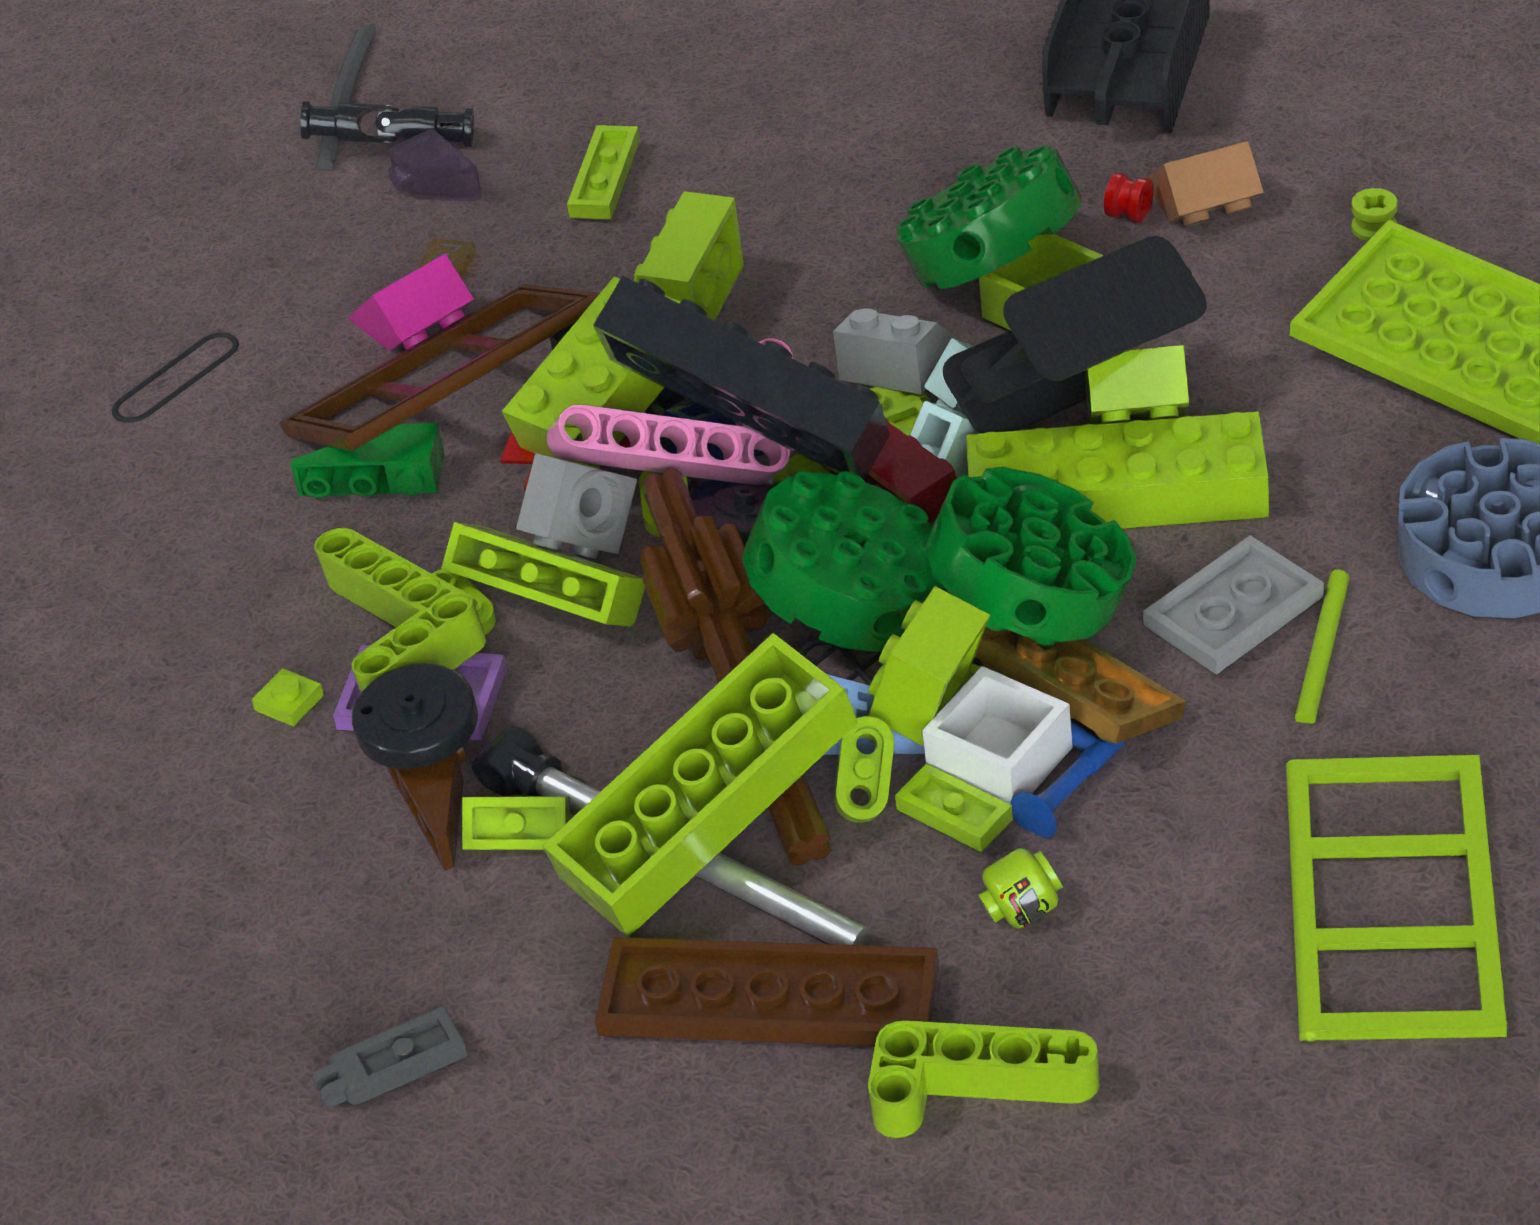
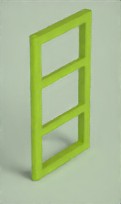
[1286,755,1507,1042]

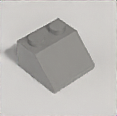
[833,308,964,394]

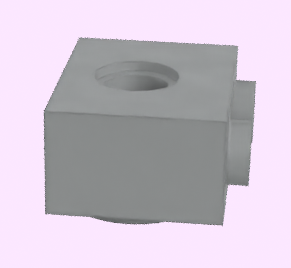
[516,453,637,559]

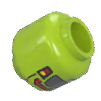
[978,848,1063,929]

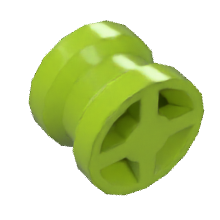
[1351,188,1398,241]

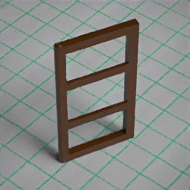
[279,284,599,451]

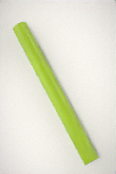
[1295,569,1350,724]

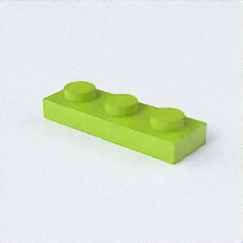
[567,125,640,220]

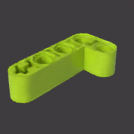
[868,1021,1100,1138]

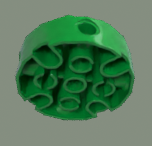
[896,145,1082,289]
[925,467,1136,646]
[742,471,945,652]

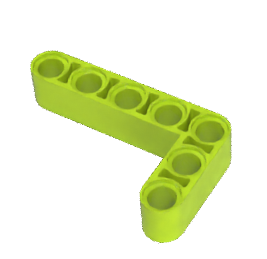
[314,528,486,693]

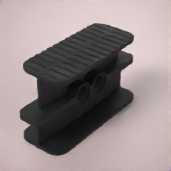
[1042,0,1210,133]
[943,236,1207,434]

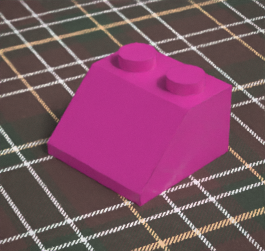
[348,253,474,351]

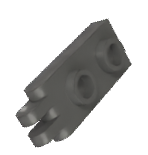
[312,1006,468,1106]

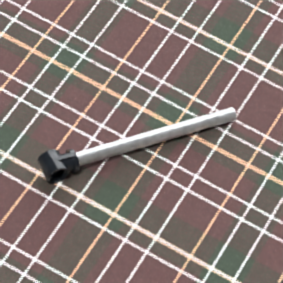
[472,726,870,945]

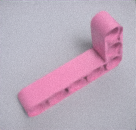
[547,338,793,485]

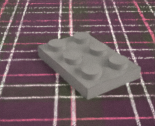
[1143,535,1324,675]

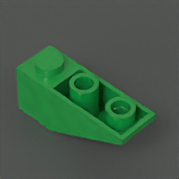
[290,423,445,498]

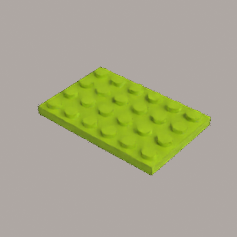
[1289,220,1540,444]

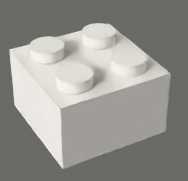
[922,666,1073,805]

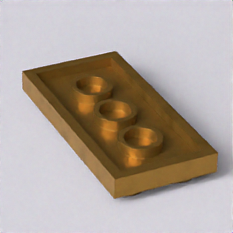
[975,627,1187,744]

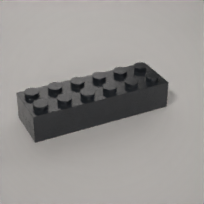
[593,276,890,480]

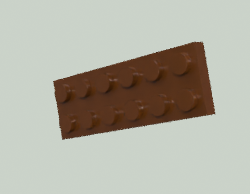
[595,937,939,1046]

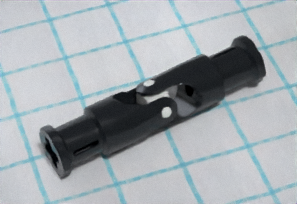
[300,101,474,147]

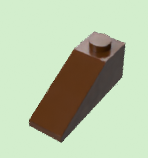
[387,747,466,870]

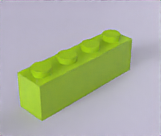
[441,522,645,627]

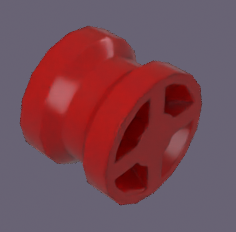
[1104,172,1154,223]

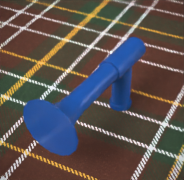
[1011,721,1125,839]

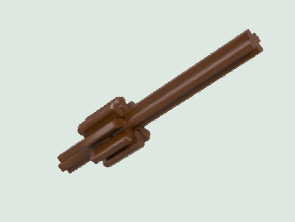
[640,468,832,866]

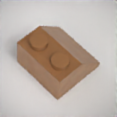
[1146,141,1264,227]

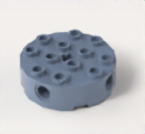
[1397,438,1540,618]

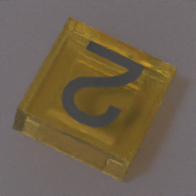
[419,239,476,281]

